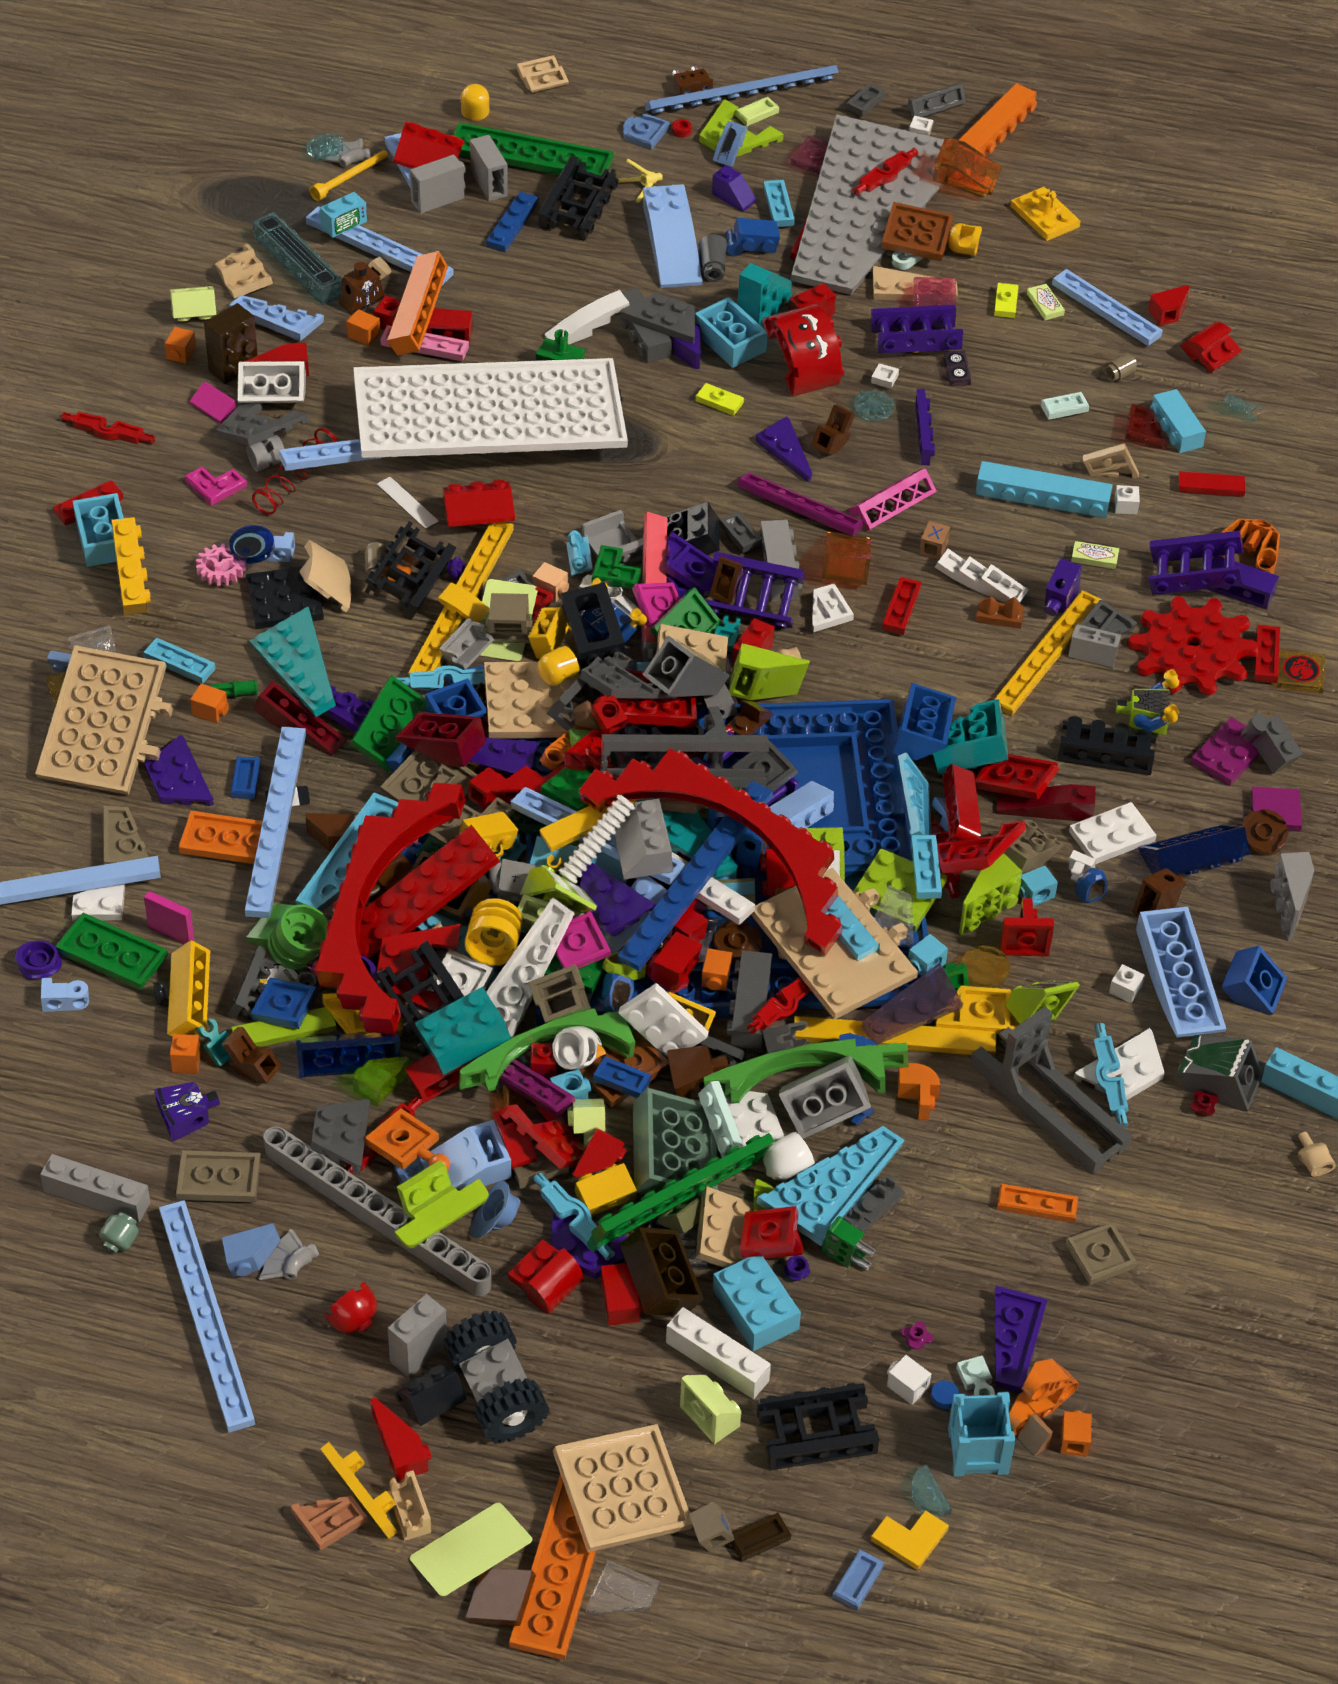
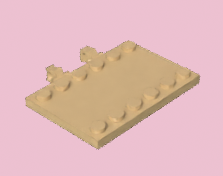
[35,645,173,795]
[751,868,918,1020]

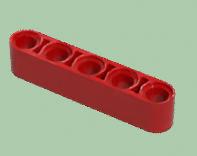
[943,764,981,841]

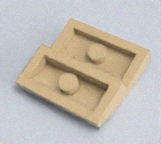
[517,55,569,93]

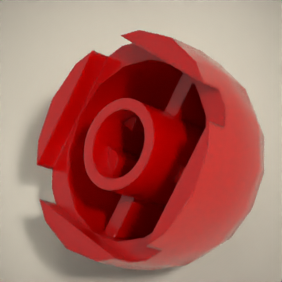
[323,1282,378,1334]

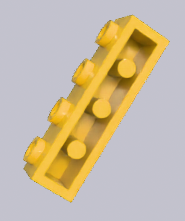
[112,517,151,615]
[167,940,210,1037]

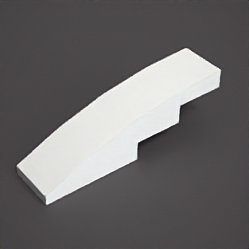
[545,290,629,344]
[935,549,1028,603]

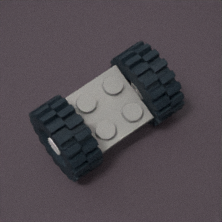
[443,1310,549,1443]

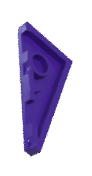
[756,416,812,482]

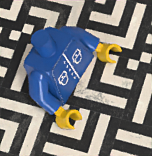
[580,578,647,643]

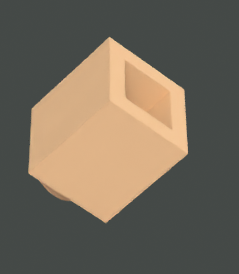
[532,562,569,602]

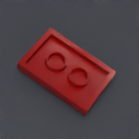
[975,754,1059,800]

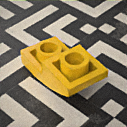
[437,582,490,623]

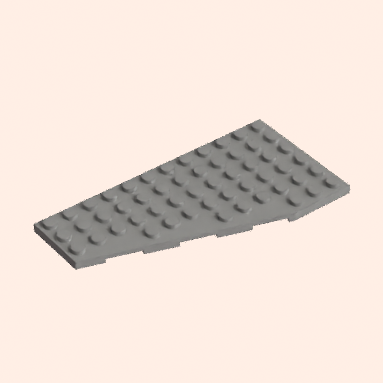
[790,115,954,295]

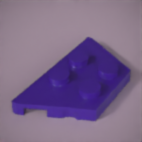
[665,532,740,597]
[145,735,214,806]
[580,863,656,937]
[550,1211,627,1279]

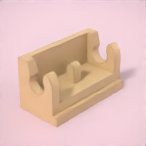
[387,1471,431,1541]

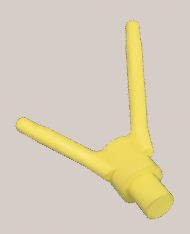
[618,159,663,203]

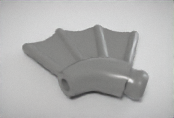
[322,138,371,167]
[258,1229,319,1281]

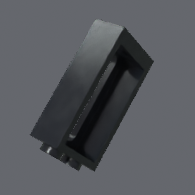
[560,582,627,669]

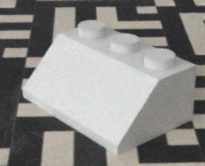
[238,361,306,403]

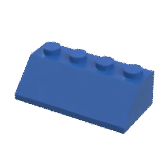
[893,683,956,760]

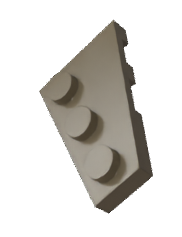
[103,806,148,865]

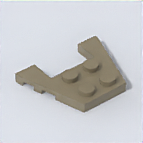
[424,764,515,847]

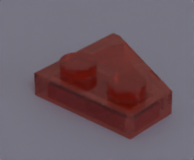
[1125,404,1168,450]

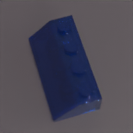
[1138,824,1251,875]
[296,1030,401,1078]

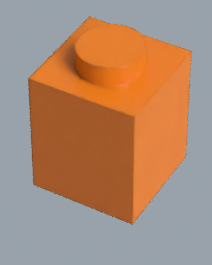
[346,309,381,347]
[165,327,196,364]
[190,684,229,723]
[701,948,732,991]
[170,1034,201,1074]
[1060,1410,1092,1457]

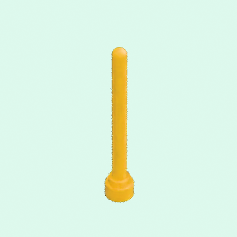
[310,150,388,201]

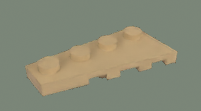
[872,266,958,302]

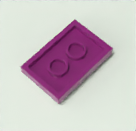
[1191,717,1260,786]

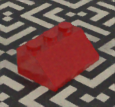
[393,121,464,169]
[442,480,515,527]

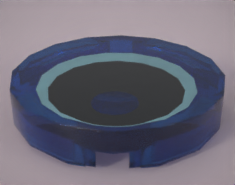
[229,525,275,564]

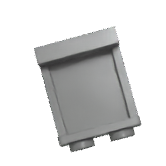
[582,510,643,566]

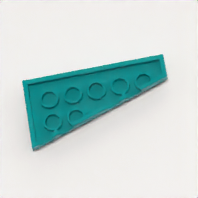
[250,607,336,717]

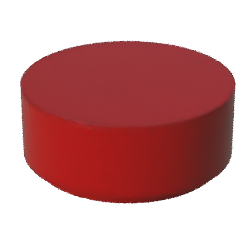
[672,119,692,138]

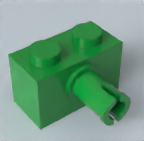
[536,329,585,361]

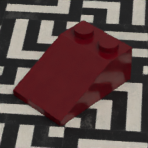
[396,712,486,768]

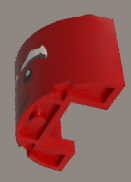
[762,304,844,397]

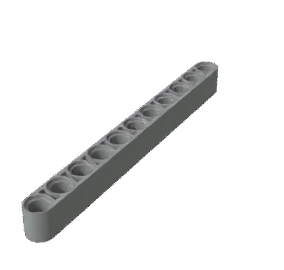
[264,1127,492,1296]

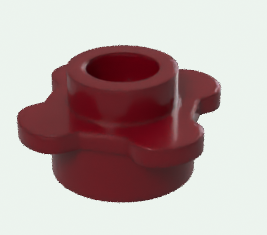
[1190,1091,1219,1117]

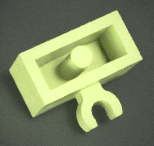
[170,286,216,321]
[567,1099,605,1148]

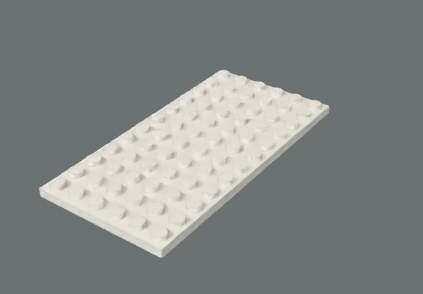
[353,358,628,458]

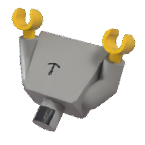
[488,844,564,908]

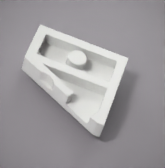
[812,584,854,632]
[72,884,125,921]

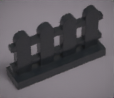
[1057,716,1156,775]

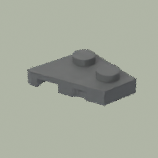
[1080,599,1137,635]

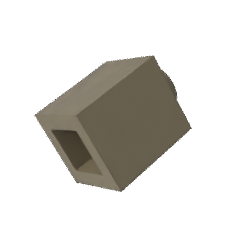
[689,1501,735,1552]

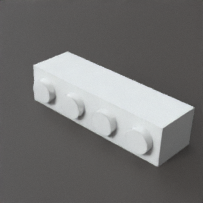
[666,1307,771,1400]

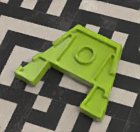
[699,99,784,157]

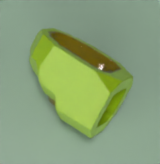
[602,951,646,981]

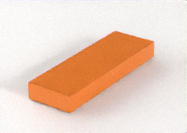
[997,1183,1078,1223]

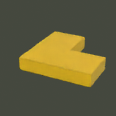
[871,1510,949,1571]

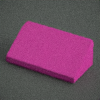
[190,382,236,423]

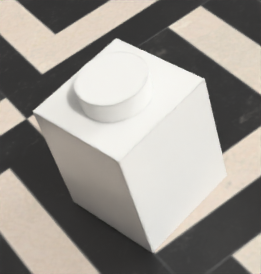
[887,1355,931,1405]

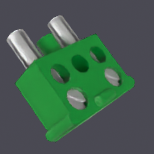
[822,1216,875,1270]

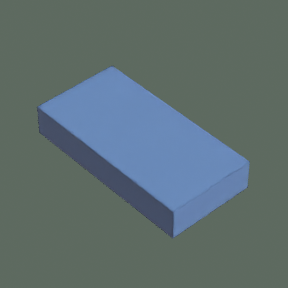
[832,1549,884,1611]

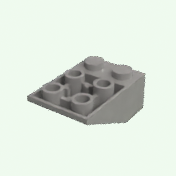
[1271,852,1314,941]

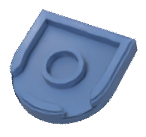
[623,114,670,150]

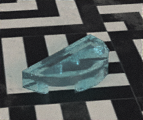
[911,1464,952,1516]

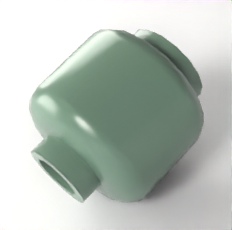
[99,1212,139,1254]

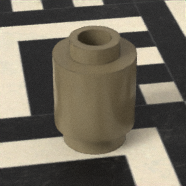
[1105,353,1137,382]

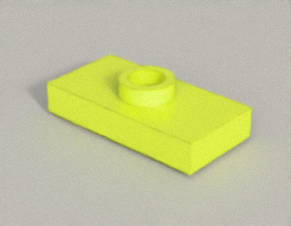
[994,283,1019,318]
[696,383,744,416]

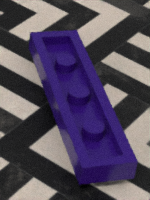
[915,389,935,465]

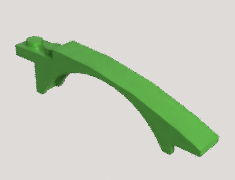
[459,1008,636,1092]
[704,1039,909,1104]

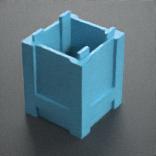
[948,1392,1015,1476]

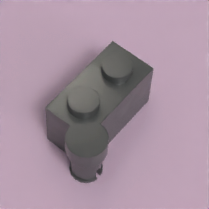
[1241,714,1303,774]

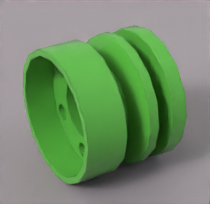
[268,904,328,970]

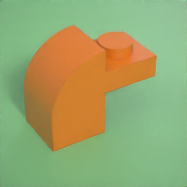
[898,1063,940,1120]

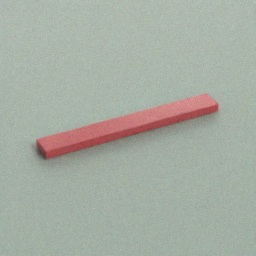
[641,512,667,645]

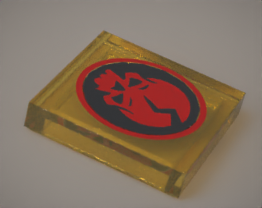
[1277,649,1325,693]

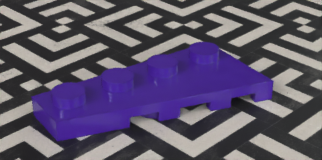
[293,686,374,733]
[465,738,538,778]
[995,1286,1048,1393]

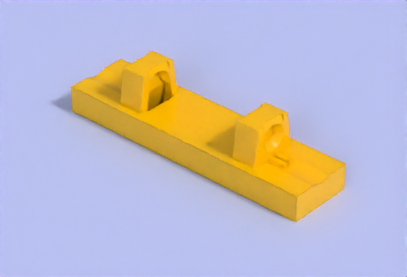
[320,1442,398,1539]

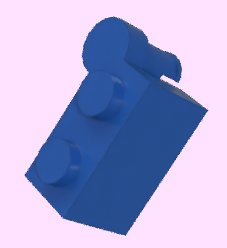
[725,218,780,256]

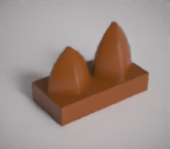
[976,596,1024,629]

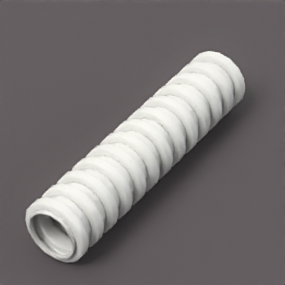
[559,795,635,884]

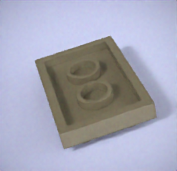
[176,1150,261,1202]

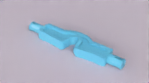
[397,666,485,691]
[1094,1023,1129,1128]
[533,1172,615,1260]

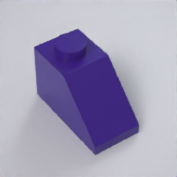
[712,165,756,212]
[669,324,700,369]

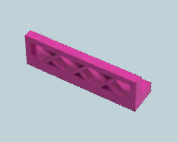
[848,468,937,530]

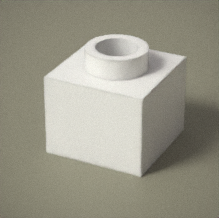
[1115,485,1140,515]
[1109,964,1145,1003]

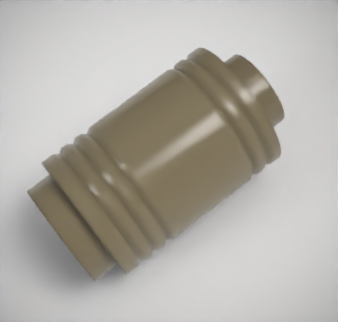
[365,542,388,583]

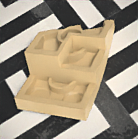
[215,244,273,299]
[299,540,351,612]

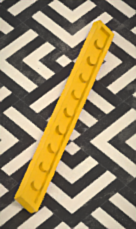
[408,522,514,677]

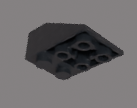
[665,502,720,555]

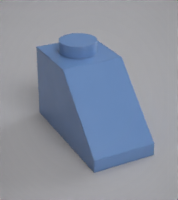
[222,1223,280,1278]

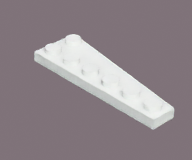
[486,898,575,1038]

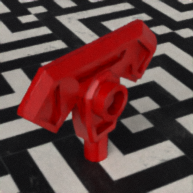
[563,730,616,771]

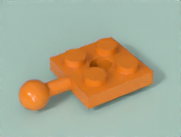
[365,1108,450,1171]

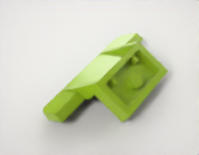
[395,1160,489,1248]

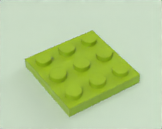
[853,849,947,932]

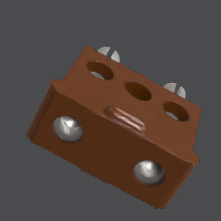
[672,66,713,95]

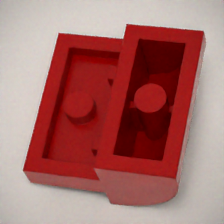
[1180,322,1242,374]
[508,1239,583,1315]

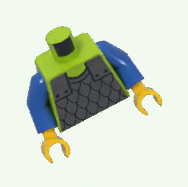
[1116,669,1179,735]

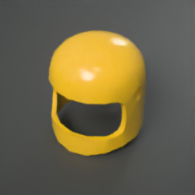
[461,84,490,121]
[948,223,982,256]
[538,646,580,686]

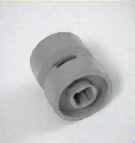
[246,435,284,472]

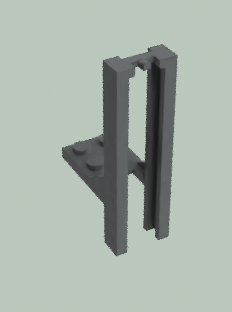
[600,707,769,788]
[971,1006,1132,1174]

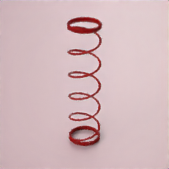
[252,428,338,515]

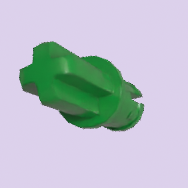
[211,679,258,698]

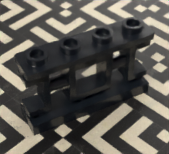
[538,156,619,240]
[365,521,457,620]
[375,940,464,1057]
[756,1383,879,1471]

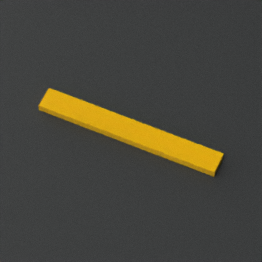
[994,590,1102,716]
[794,1016,996,1057]

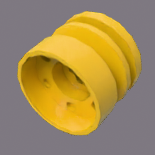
[464,899,523,966]

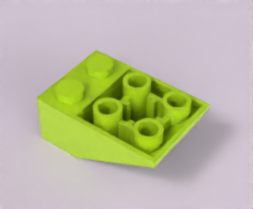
[728,643,810,700]
[959,853,1023,935]

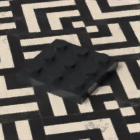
[245,566,324,629]

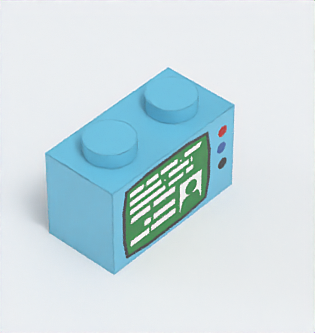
[320,192,367,238]

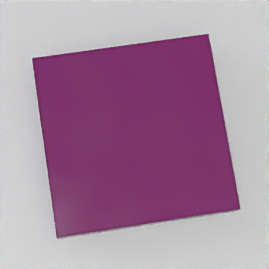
[1251,786,1302,831]

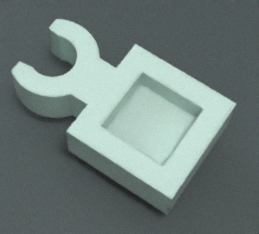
[956,1356,995,1396]

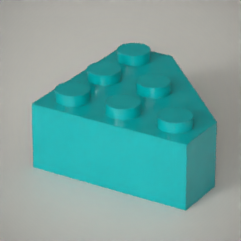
[738,263,793,328]
[933,699,1008,774]

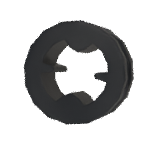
[153,980,169,1005]

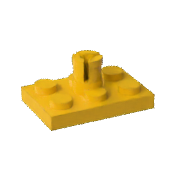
[1010,187,1081,241]

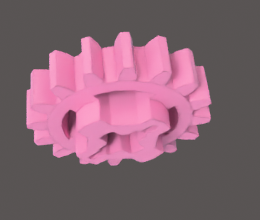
[196,544,246,586]

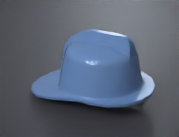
[470,1181,520,1239]

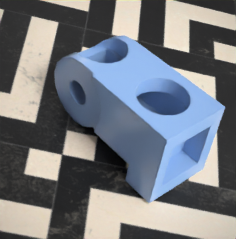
[253,532,295,563]
[41,978,90,1012]

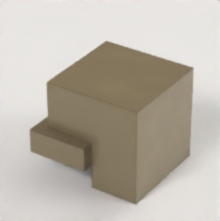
[486,593,533,643]
[528,964,591,1023]

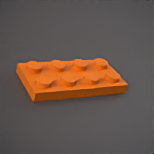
[178,811,263,864]

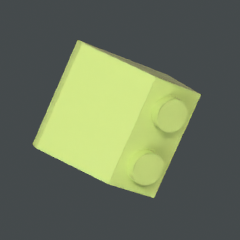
[680,1375,741,1444]

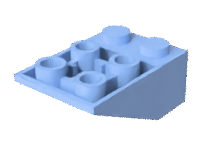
[421,1120,511,1190]

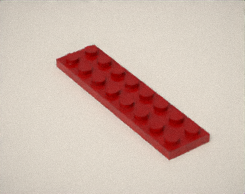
[319,825,500,962]

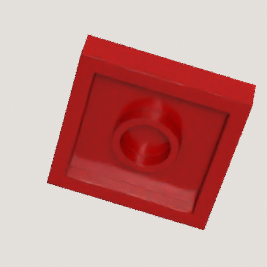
[999,898,1054,957]
[740,1206,803,1259]

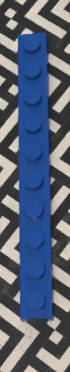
[618,781,773,972]

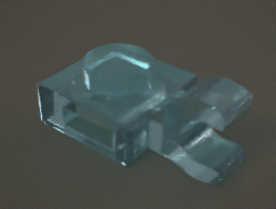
[1224,394,1263,421]

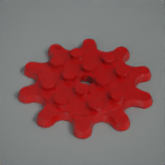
[1127,596,1260,696]

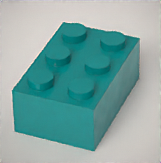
[415,986,511,1075]

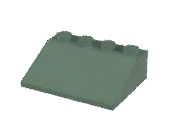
[633,1088,718,1196]

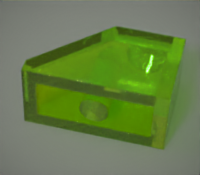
[353,1056,410,1107]

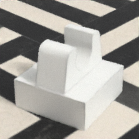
[1069,850,1096,882]

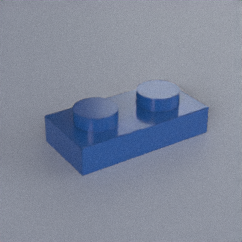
[593,1056,651,1098]

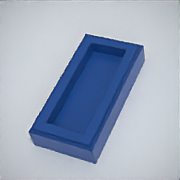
[231,756,261,799]

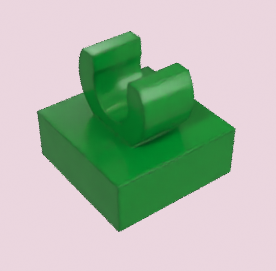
[941,962,969,994]

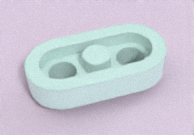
[892,251,924,270]

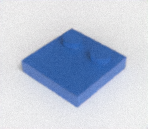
[251,978,318,1029]

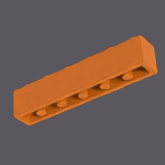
[952,83,1037,170]
[387,251,448,356]

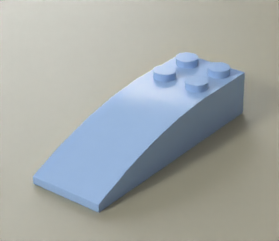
[643,184,702,288]
[1136,907,1226,1037]

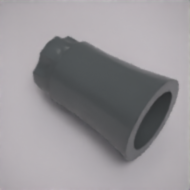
[698,234,727,282]

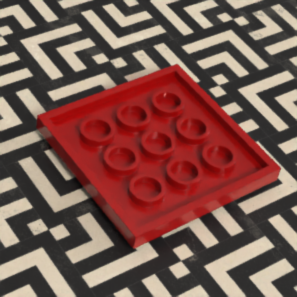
[600,670,697,729]

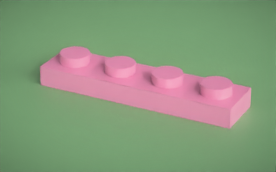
[381,325,469,362]

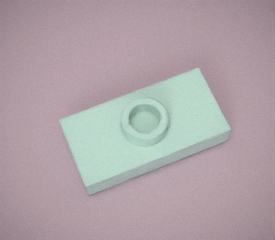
[1041,392,1089,420]

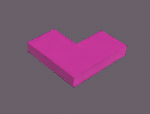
[184,466,247,506]

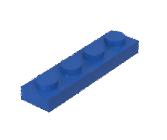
[486,192,539,253]

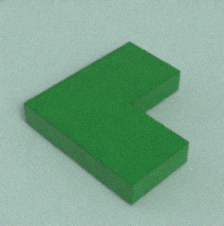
[592,545,641,589]

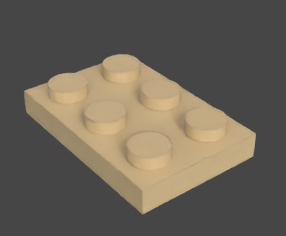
[656,624,728,671]
[695,1187,753,1268]

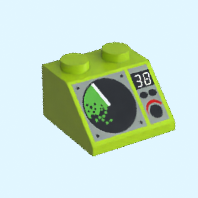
[1005,980,1080,1024]

